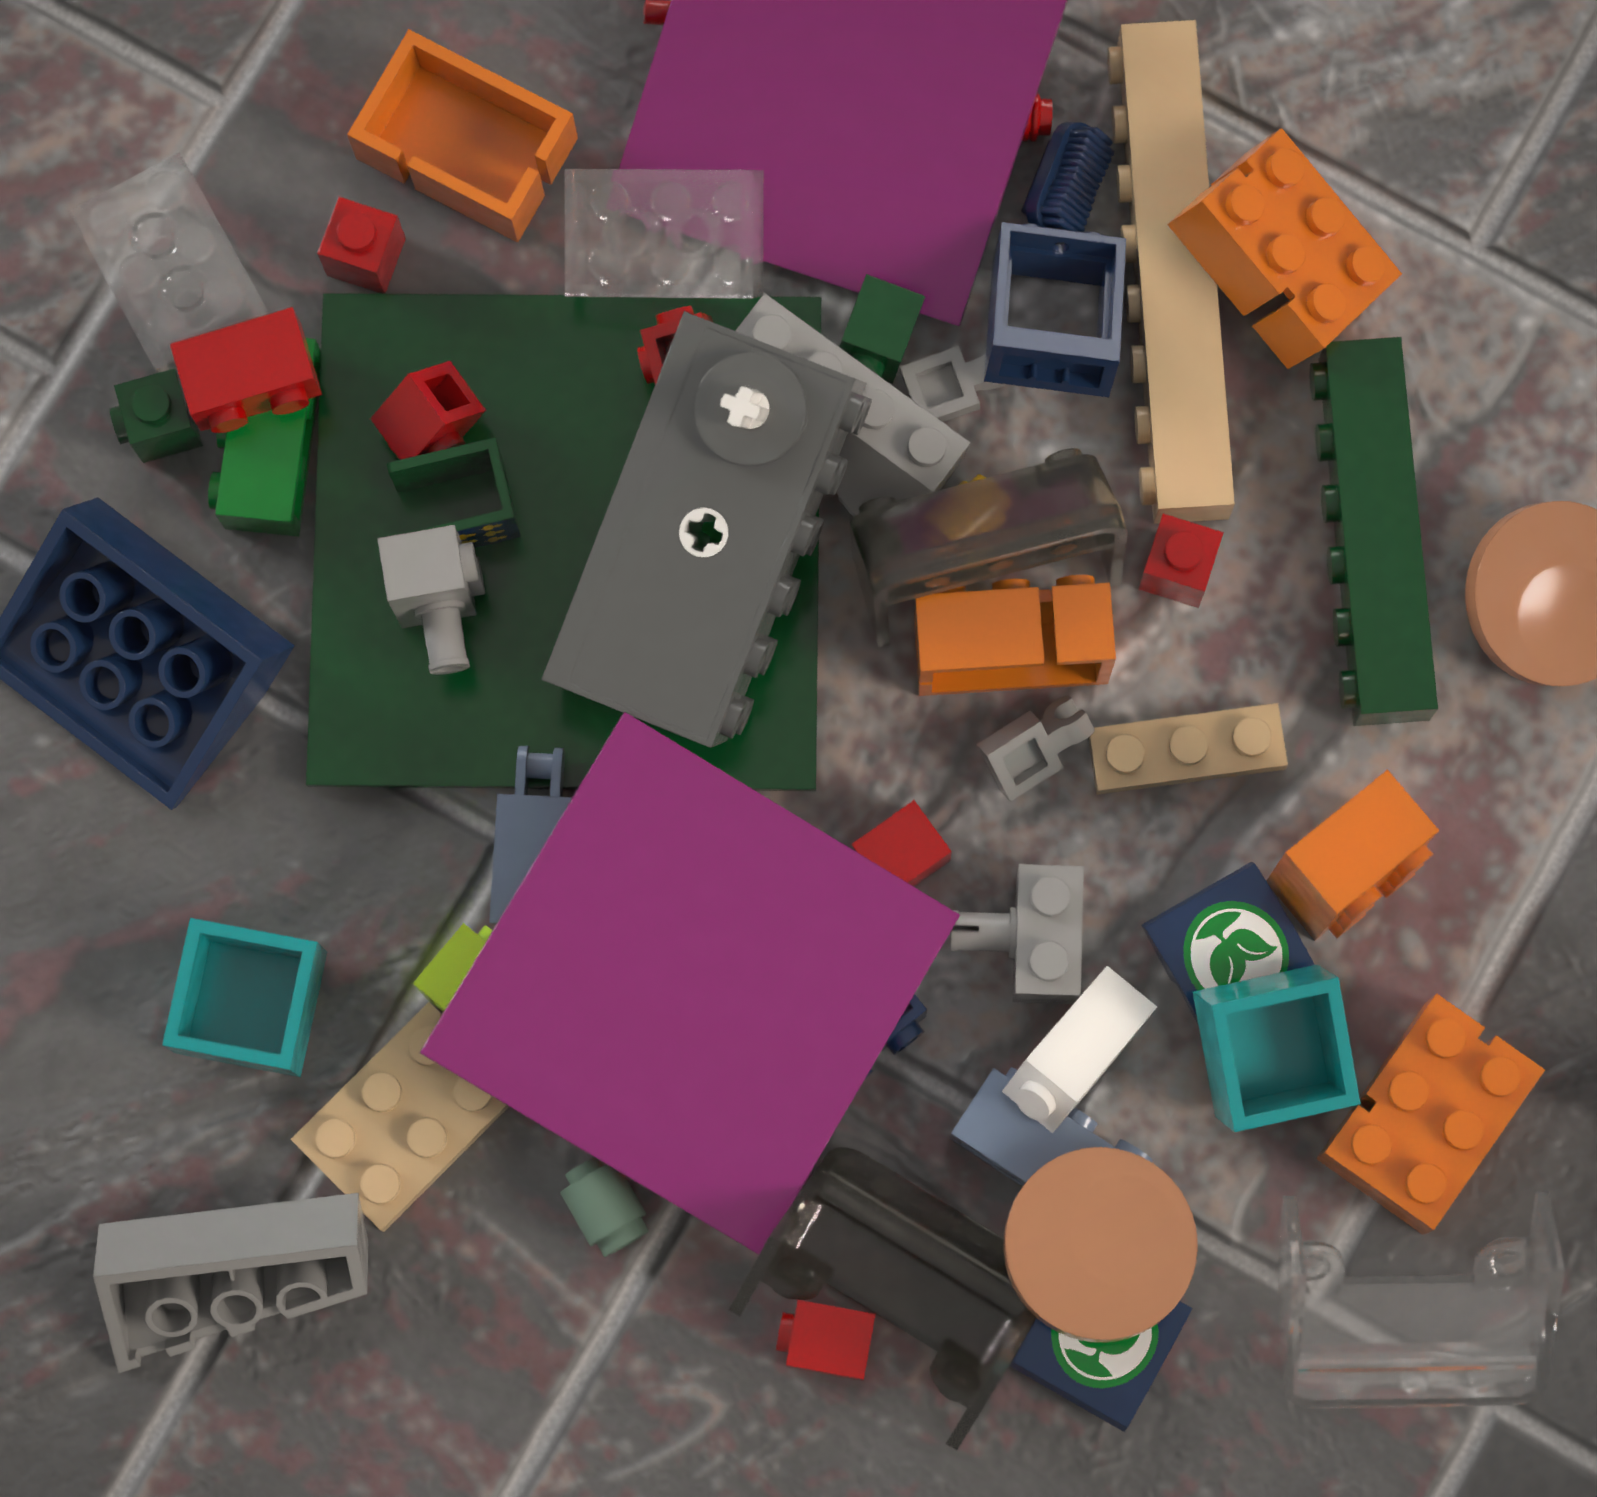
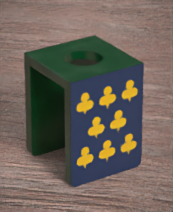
[387,437,521,548]

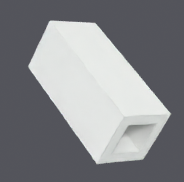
[1002,966,1157,1133]

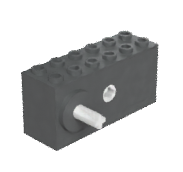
[542,311,872,748]

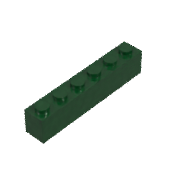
[1310,337,1438,726]

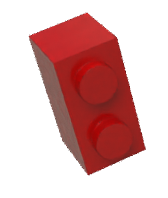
[170,307,322,433]

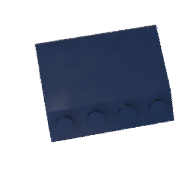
[0,497,295,810]

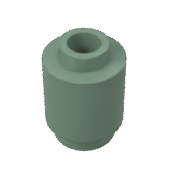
[560,1157,649,1258]

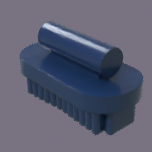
[1021,122,1115,232]

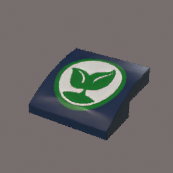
[1141,862,1315,1026]
[1010,1301,1193,1432]

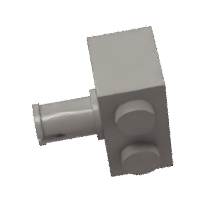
[377,525,485,675]
[950,864,1084,1005]

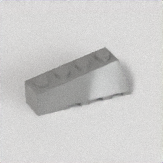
[736,293,971,559]
[93,1193,369,1373]

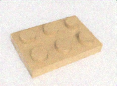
[291,1002,509,1232]

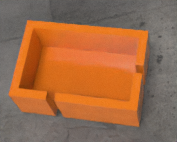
[347,29,578,243]
[1167,128,1402,369]
[914,575,1116,696]
[1266,769,1440,941]
[1316,993,1545,1235]

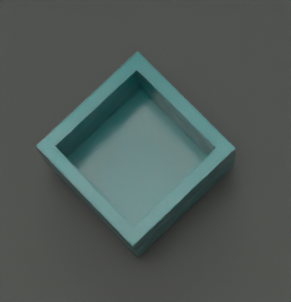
[162,918,328,1078]
[1193,965,1361,1132]

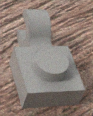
[900,346,1007,422]
[977,695,1095,802]

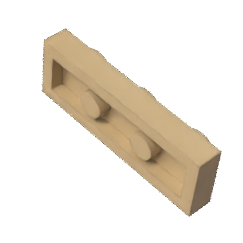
[1088,703,1288,795]

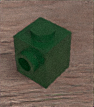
[839,274,925,384]
[109,368,203,463]

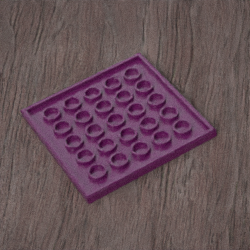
[606,0,1068,326]
[419,712,960,1256]

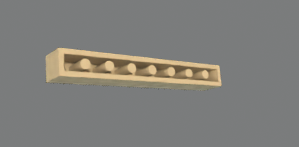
[1107,20,1235,524]

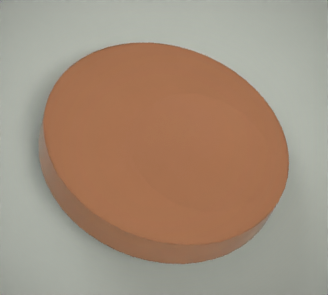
[1465,501,1597,686]
[1003,1147,1198,1342]

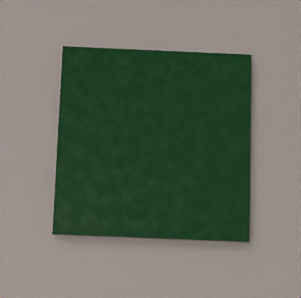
[306,293,822,791]

